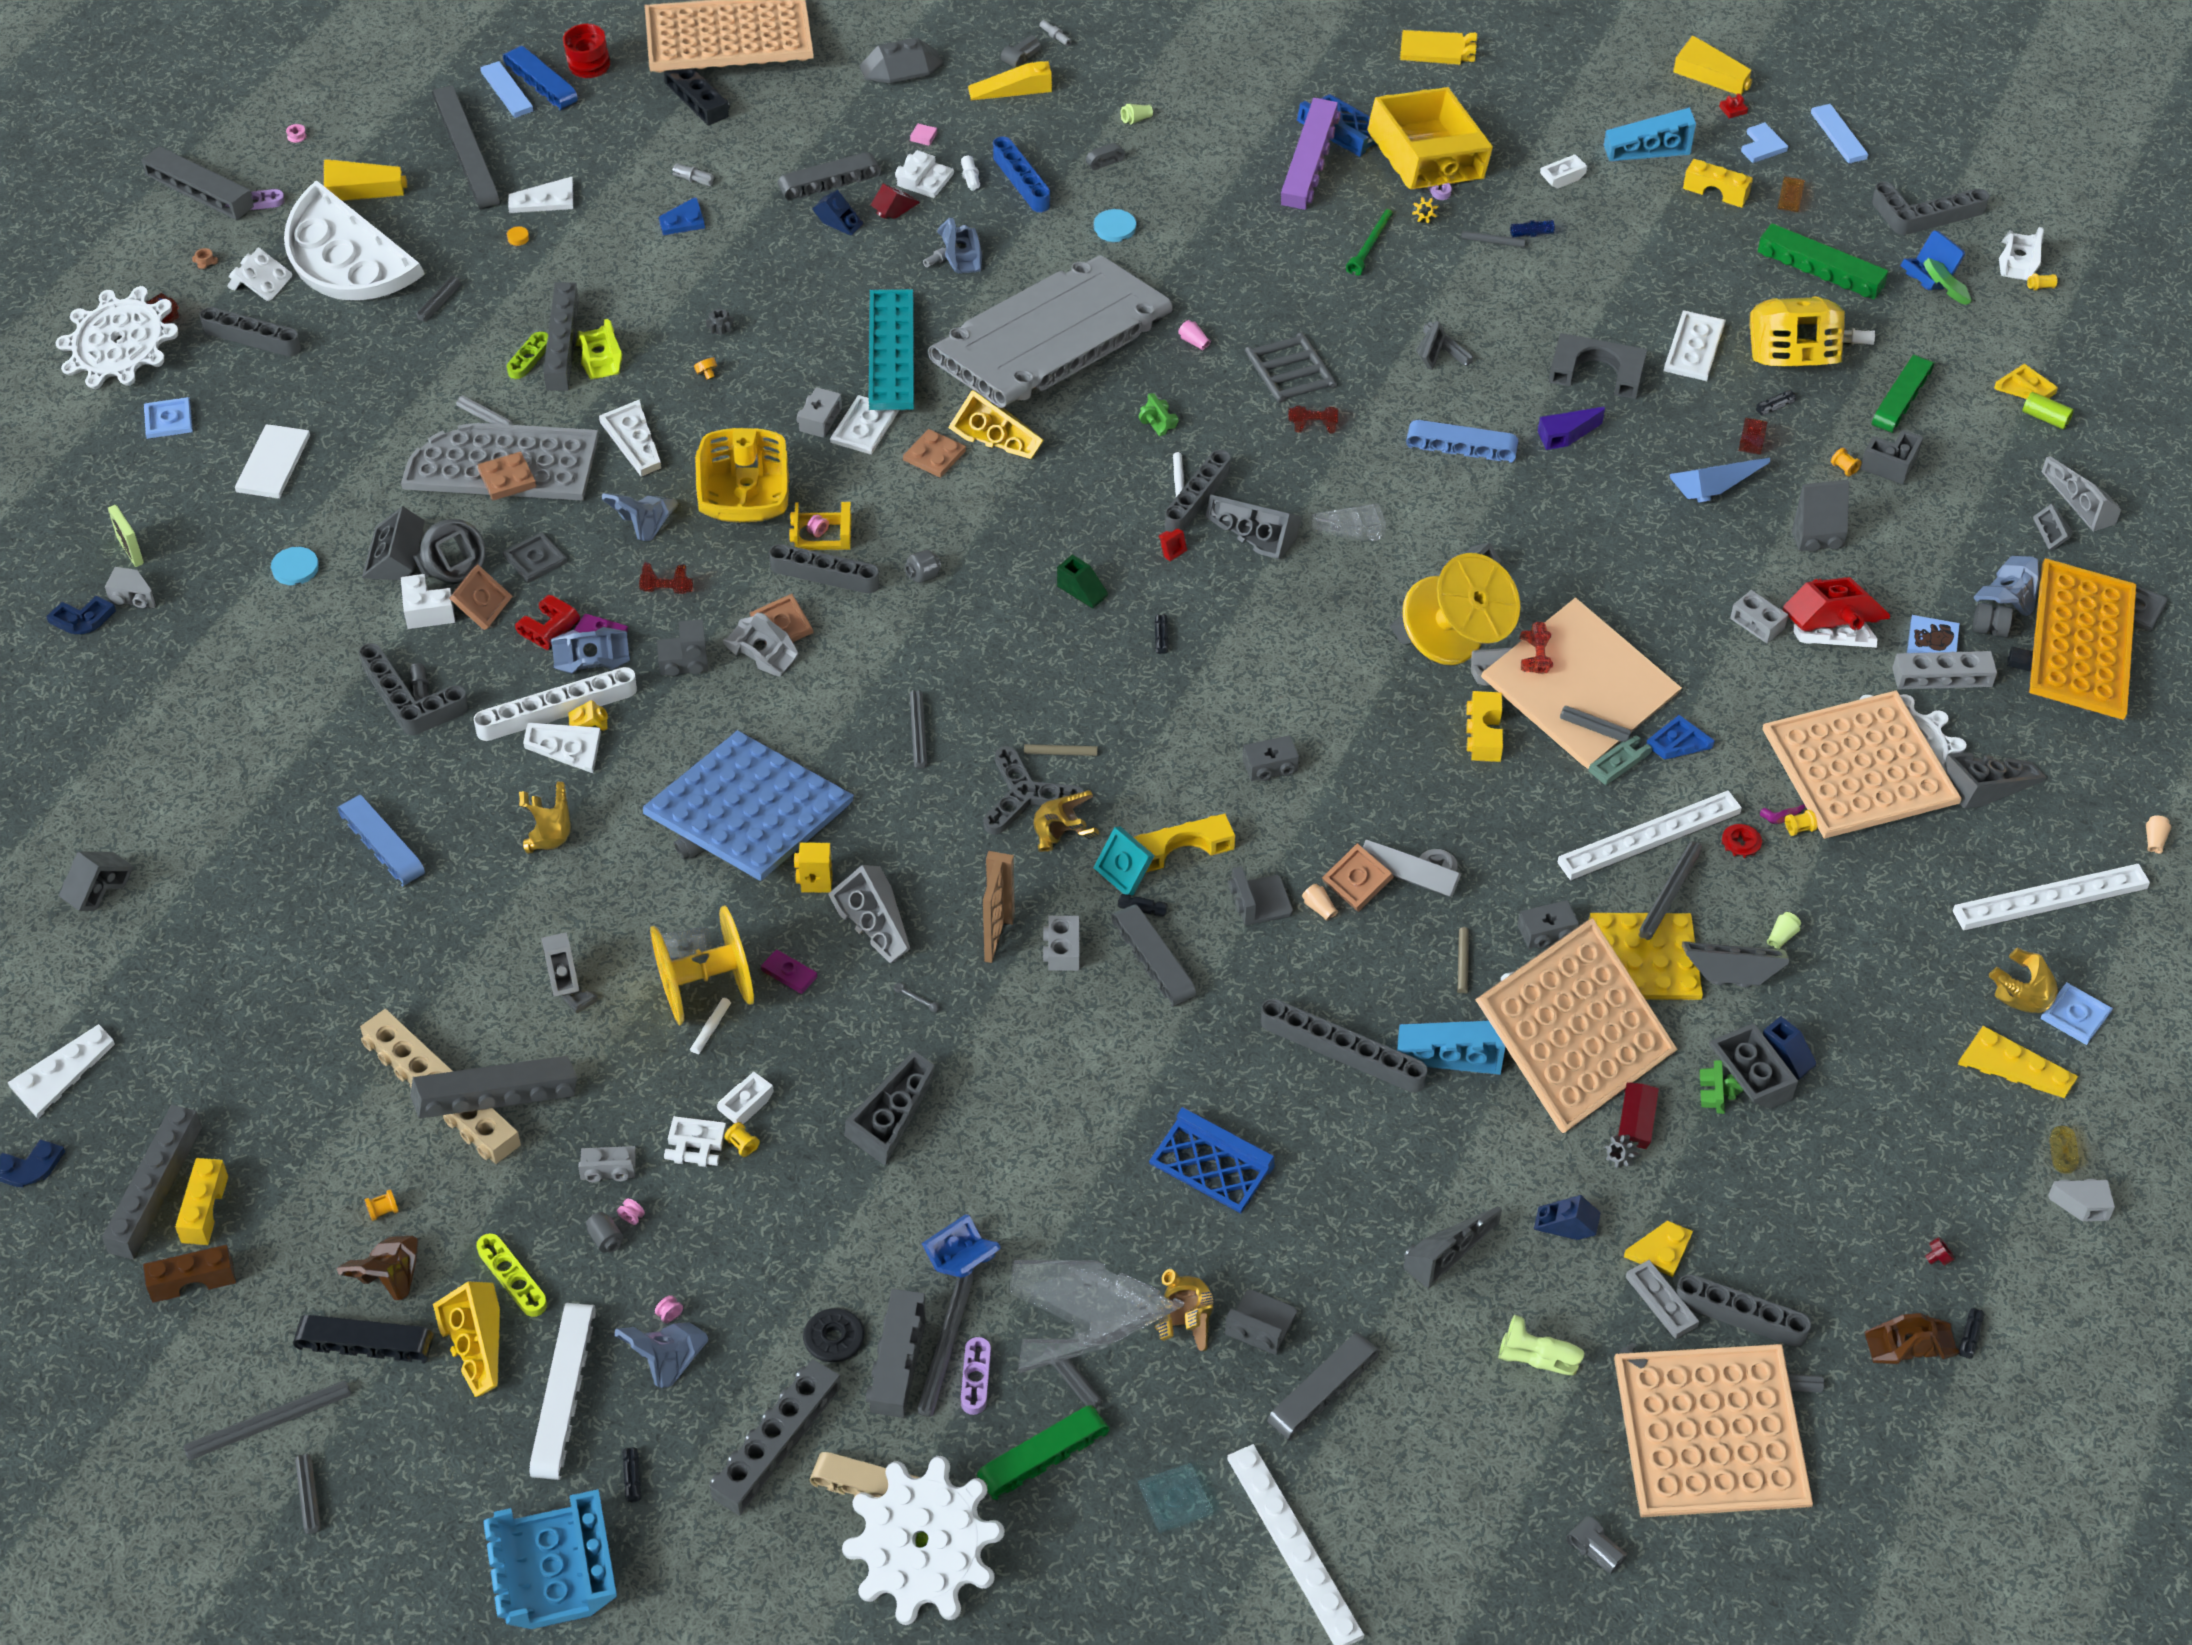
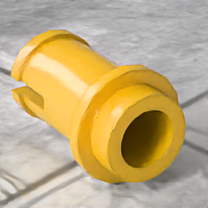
[2027,273,2057,291]

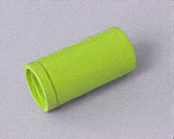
[2022,392,2074,430]

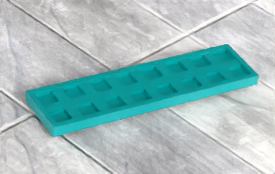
[869,289,914,410]

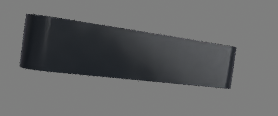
[293,1315,434,1363]

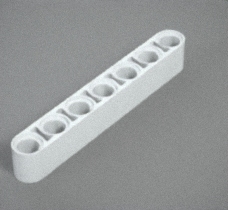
[474,667,637,741]
[530,1303,596,1480]

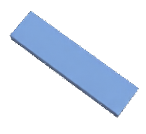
[480,61,533,118]
[1811,104,1868,163]

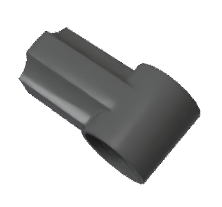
[1001,35,1041,68]
[1566,1516,1628,1575]

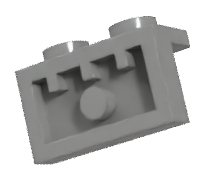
[578,1146,636,1182]

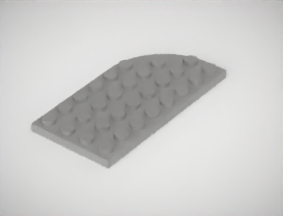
[401,423,599,501]

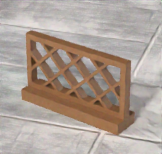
[983,851,1015,963]

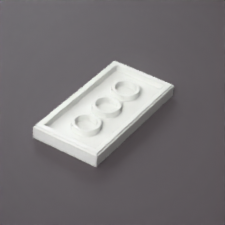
[1664,311,1726,381]
[235,424,310,498]

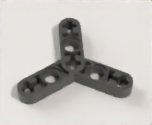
[983,746,1085,835]

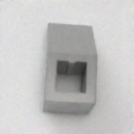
[105,567,156,608]
[2048,1179,2115,1221]

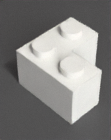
[401,574,455,629]

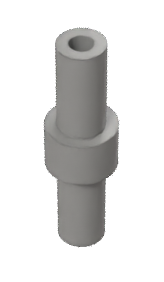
[1040,20,1072,46]
[923,244,959,267]

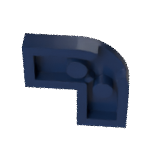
[46,596,116,634]
[0,1139,65,1187]

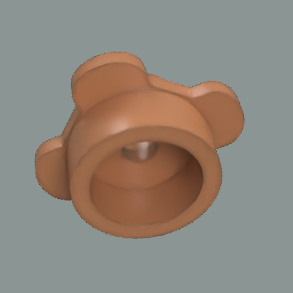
[192,248,218,269]

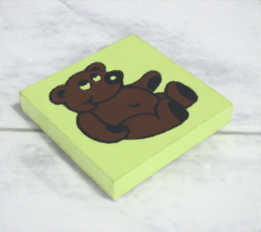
[108,505,144,567]

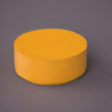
[507,227,529,246]

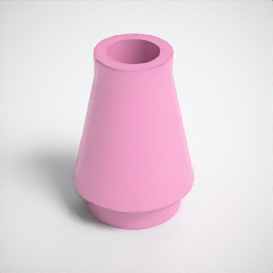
[1178,320,1211,350]

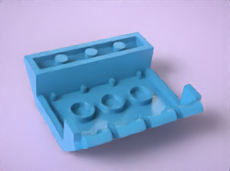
[483,1490,617,1629]

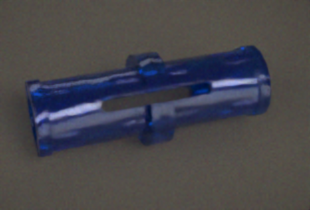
[1510,220,1555,238]

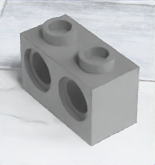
[1730,590,1788,643]
[1043,916,1079,971]

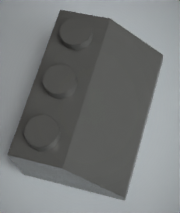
[362,506,425,580]
[1709,1023,1798,1109]

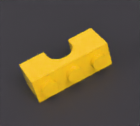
[1683,159,1753,208]
[1466,691,1503,762]
[175,1158,228,1245]

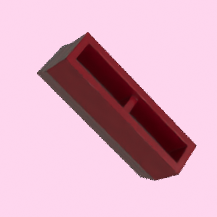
[1618,1082,1659,1149]

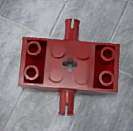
[1783,577,1890,631]

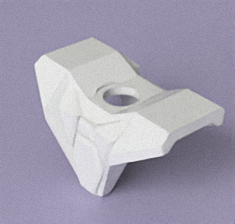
[1999,227,2044,280]

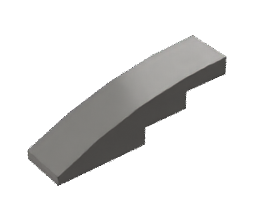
[1363,840,1461,897]

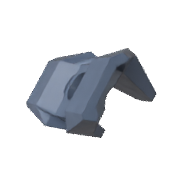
[937,218,982,273]
[602,493,678,541]
[1974,556,2039,616]
[551,627,630,674]
[615,1322,708,1388]

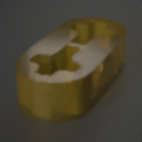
[2049,1126,2079,1174]

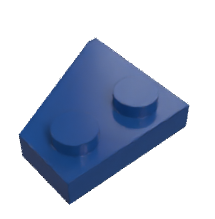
[659,197,705,235]
[1647,715,1715,760]

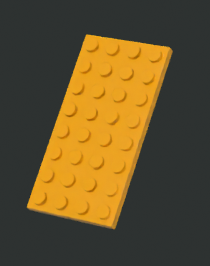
[2029,558,2136,720]

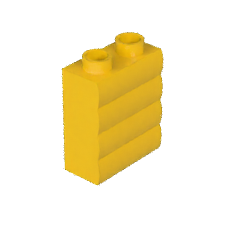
[1368,87,1493,190]

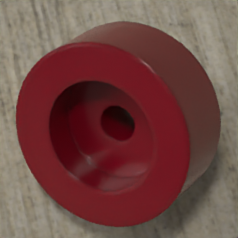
[1925,1237,1955,1266]

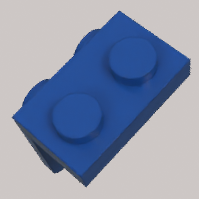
[1900,231,1965,291]
[921,1215,1001,1278]

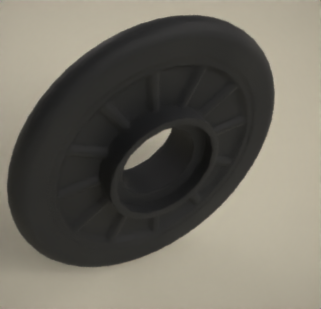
[803,1308,864,1362]

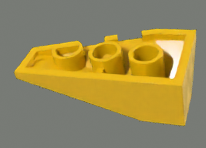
[948,390,1044,459]
[433,1281,500,1397]

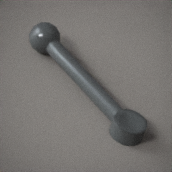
[894,983,939,1012]

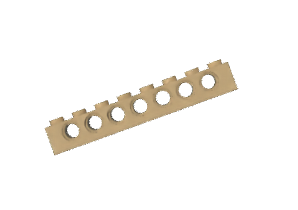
[360,1009,521,1164]

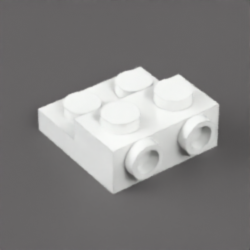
[895,150,954,198]

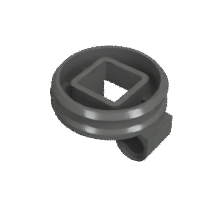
[413,519,486,583]

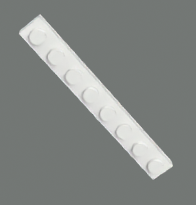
[1558,791,1742,880]
[1953,864,2150,931]
[1228,1444,1364,1645]

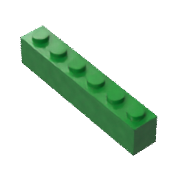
[1757,223,1889,300]

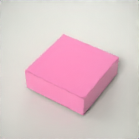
[910,124,937,146]

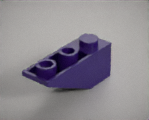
[1538,407,1605,450]

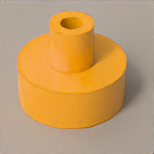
[694,357,718,380]

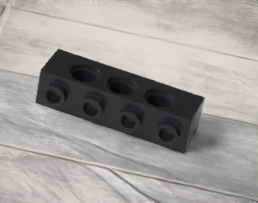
[664,68,730,126]

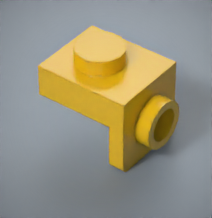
[568,700,608,731]

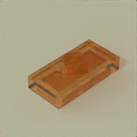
[1777,176,1805,212]

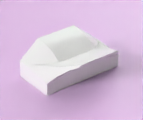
[1540,155,1587,188]
[717,1072,774,1124]

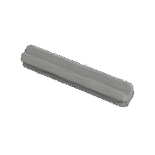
[456,396,513,425]

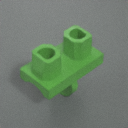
[1139,393,1179,436]
[1700,1060,1743,1114]

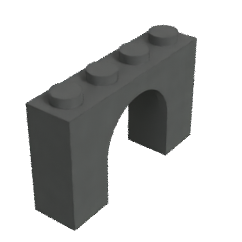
[1549,333,1647,399]

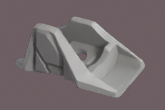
[723,612,799,677]

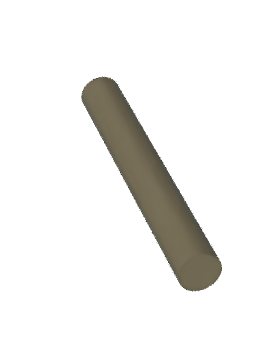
[1024,744,1097,756]
[1458,927,1469,993]

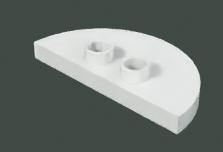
[284,181,425,300]

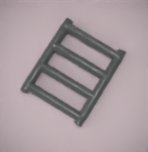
[1245,332,1337,403]

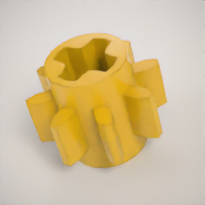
[1412,197,1438,223]

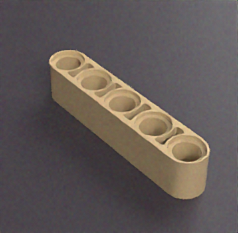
[809,1452,920,1497]

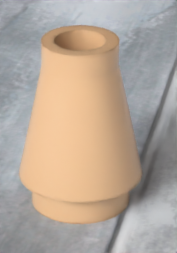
[2146,816,2171,854]
[1302,884,1338,921]

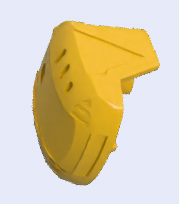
[1749,296,1845,366]
[695,428,789,522]

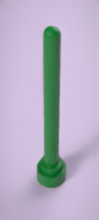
[1346,209,1392,276]

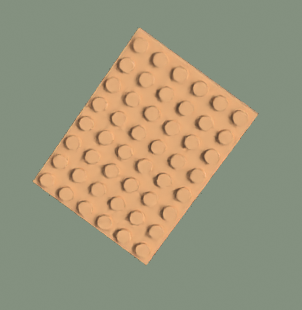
[645,0,813,72]

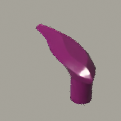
[1760,804,1806,824]

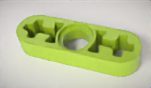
[507,332,548,379]

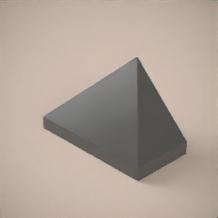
[1416,321,1446,370]
[2033,504,2073,550]

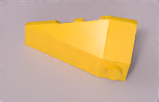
[968,61,1052,100]

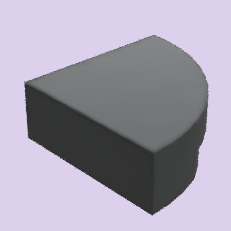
[561,991,598,1014]

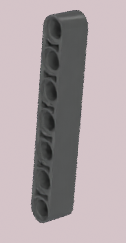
[1260,999,1427,1093]

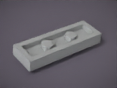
[1626,1260,1699,1339]

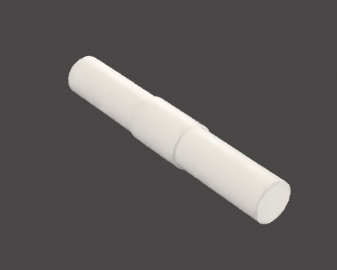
[1173,452,1184,497]
[690,998,731,1054]

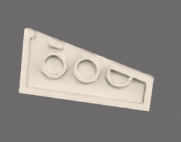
[599,400,661,476]
[8,1024,115,1119]

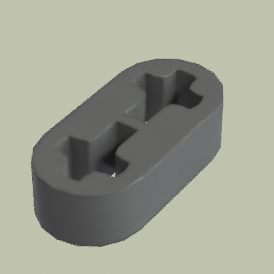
[1086,143,1125,170]

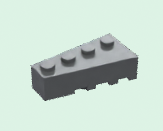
[844,1050,934,1166]
[866,1288,926,1418]

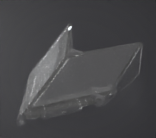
[1009,1260,1184,1374]

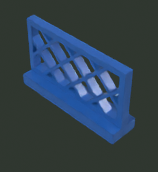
[1297,94,1376,157]
[1149,1107,1275,1213]

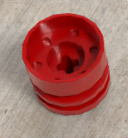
[563,23,611,78]

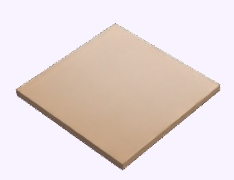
[1481,597,1682,769]
[1763,690,1961,839]
[1475,918,1678,1133]
[1614,1344,1813,1517]

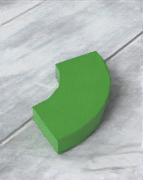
[1924,258,1972,305]

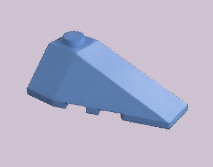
[1670,458,1770,502]

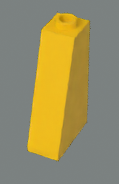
[1673,36,1752,95]
[324,159,407,201]

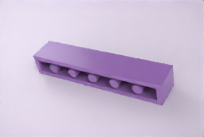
[1281,97,1340,210]

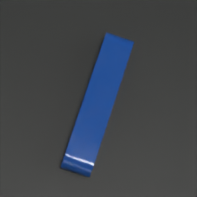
[503,46,578,110]
[993,137,1050,212]

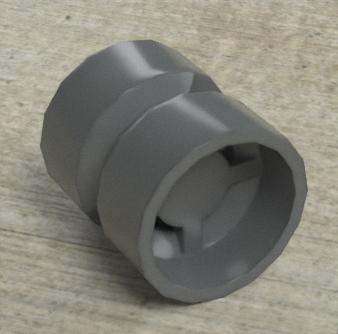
[1973,602,2013,638]

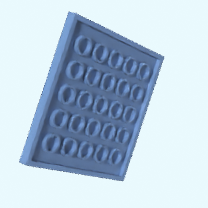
[643,730,853,881]

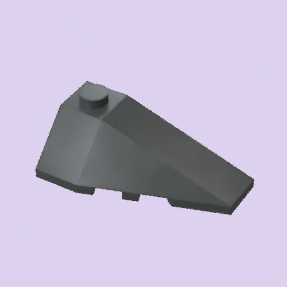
[1205,495,1302,559]
[1946,752,2047,809]
[1403,1206,1502,1289]

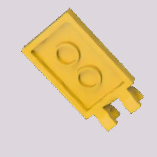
[1400,30,1477,65]

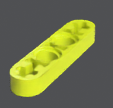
[477,1234,547,1317]

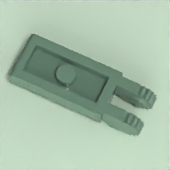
[1589,735,1653,785]

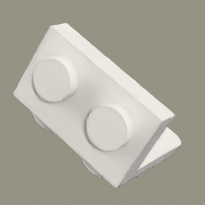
[227,247,292,301]

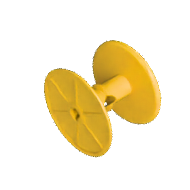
[1403,553,1520,665]
[650,905,754,1026]

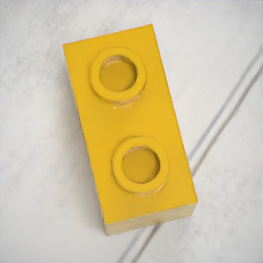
[794,843,833,893]

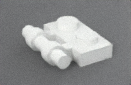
[664,1117,727,1167]

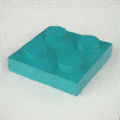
[1093,826,1155,896]

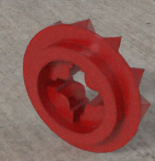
[1721,824,1762,858]

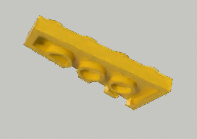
[1958,1026,2078,1098]

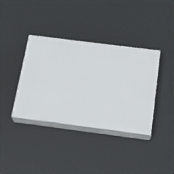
[830,395,899,455]

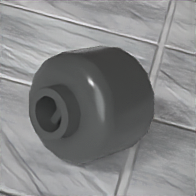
[905,550,941,583]

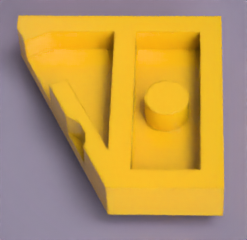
[1994,364,2058,399]
[1624,1221,1693,1277]

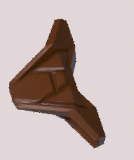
[336,1236,418,1300]
[1864,1313,1960,1364]

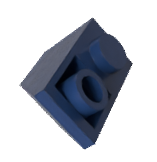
[812,190,864,236]
[1763,1016,1816,1080]
[1534,1195,1601,1240]

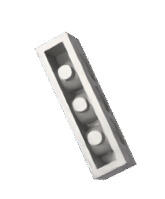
[1892,651,1997,689]

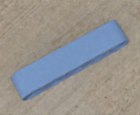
[1406,420,1518,463]
[337,795,425,887]

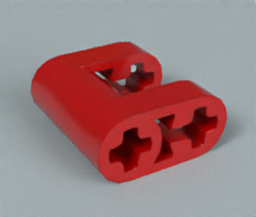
[515,595,580,650]

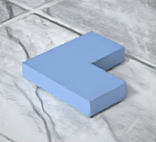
[1741,123,1788,163]

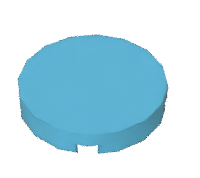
[1094,209,1136,242]
[271,547,319,585]

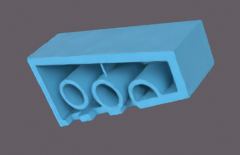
[1604,108,1696,161]
[1397,1021,1506,1075]

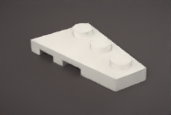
[509,177,573,213]
[1794,622,1877,648]
[523,723,601,773]

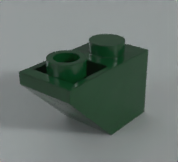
[1057,554,1108,609]

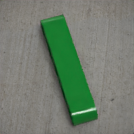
[1872,354,1935,434]
[977,1405,1110,1500]

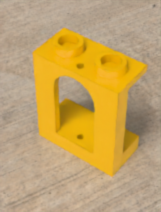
[790,502,851,550]

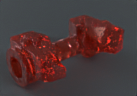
[1288,406,1338,434]
[639,562,693,594]
[1519,622,1553,674]

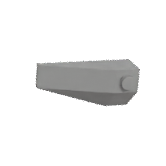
[2042,456,2121,532]
[828,865,910,963]

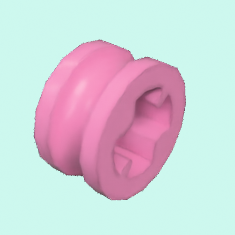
[286,124,306,143]
[807,514,829,538]
[617,1199,645,1225]
[655,1295,683,1324]

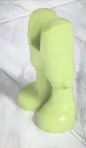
[1498,1315,1584,1375]

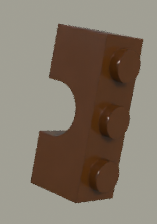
[143,1245,236,1303]

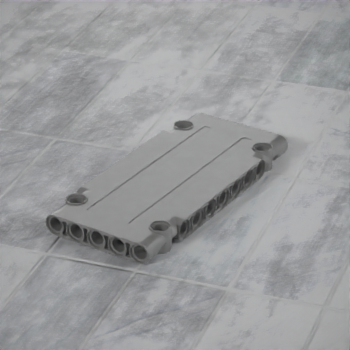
[928,255,1172,408]

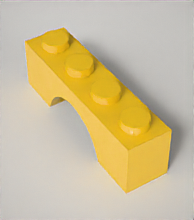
[1134,813,1235,872]

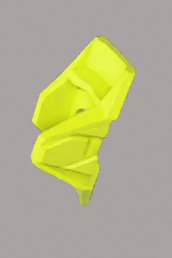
[575,319,622,380]

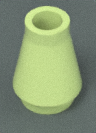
[1121,104,1153,124]
[1767,912,1801,949]

